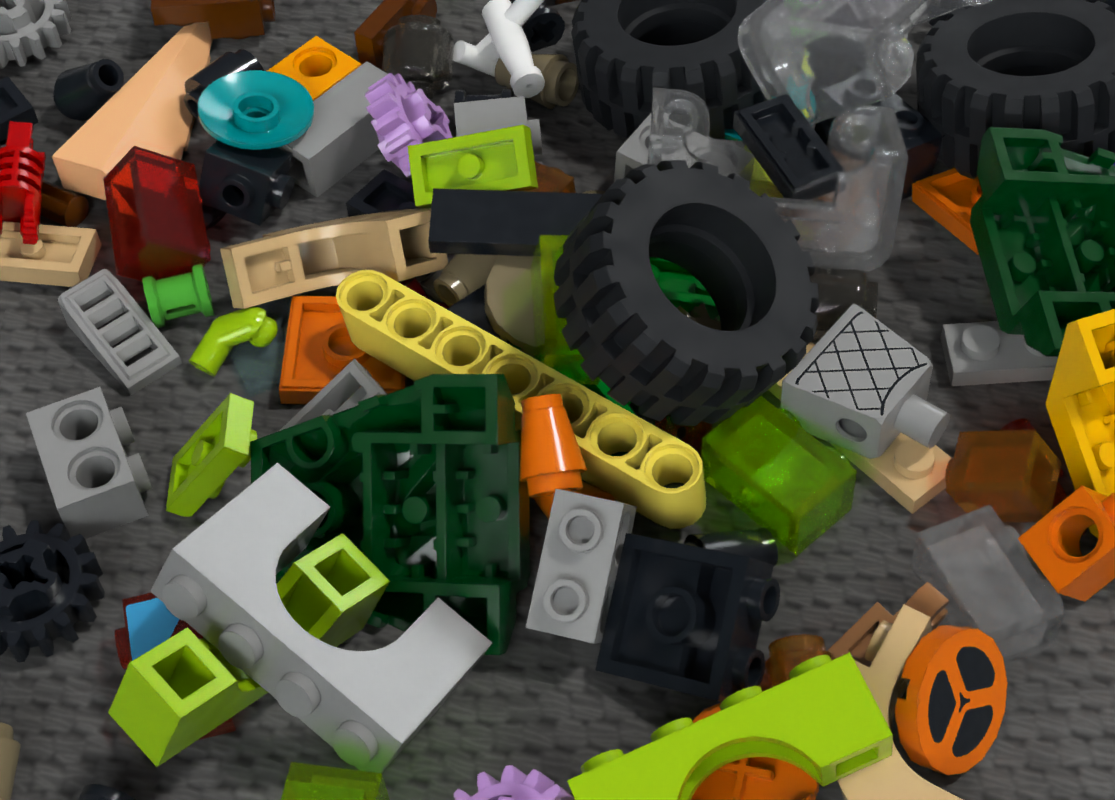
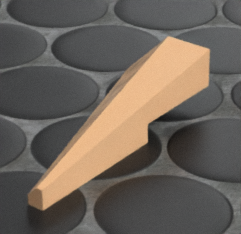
[51,22,213,221]

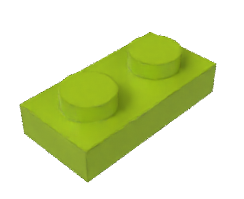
[407,125,538,208]
[166,393,257,517]

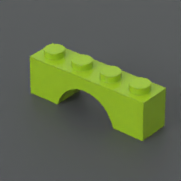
[108,533,390,767]
[567,652,893,800]

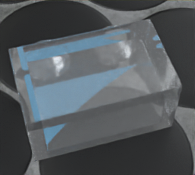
[910,505,1065,667]

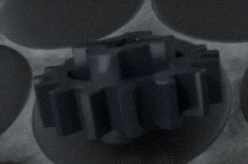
[0,520,105,662]

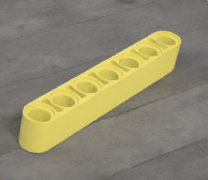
[336,270,706,529]

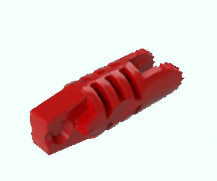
[0,121,46,245]

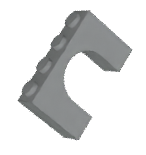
[150,463,492,782]

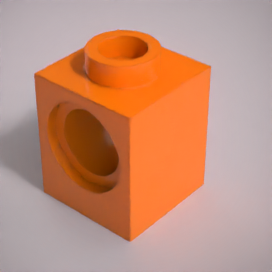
[1018,485,1115,602]

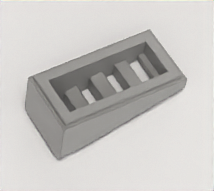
[58,269,182,396]

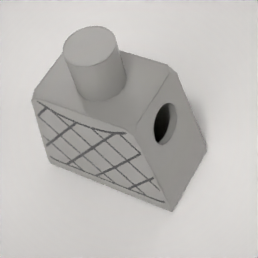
[779,303,950,459]

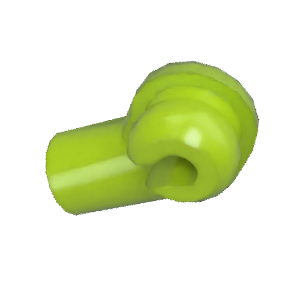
[188,306,278,377]

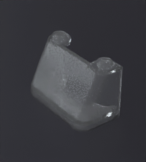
[737,0,993,125]
[647,87,908,273]

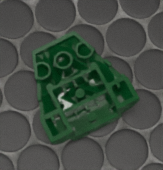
[970,127,1115,357]
[250,374,530,656]

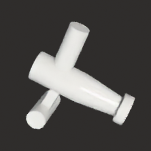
[451,0,545,98]

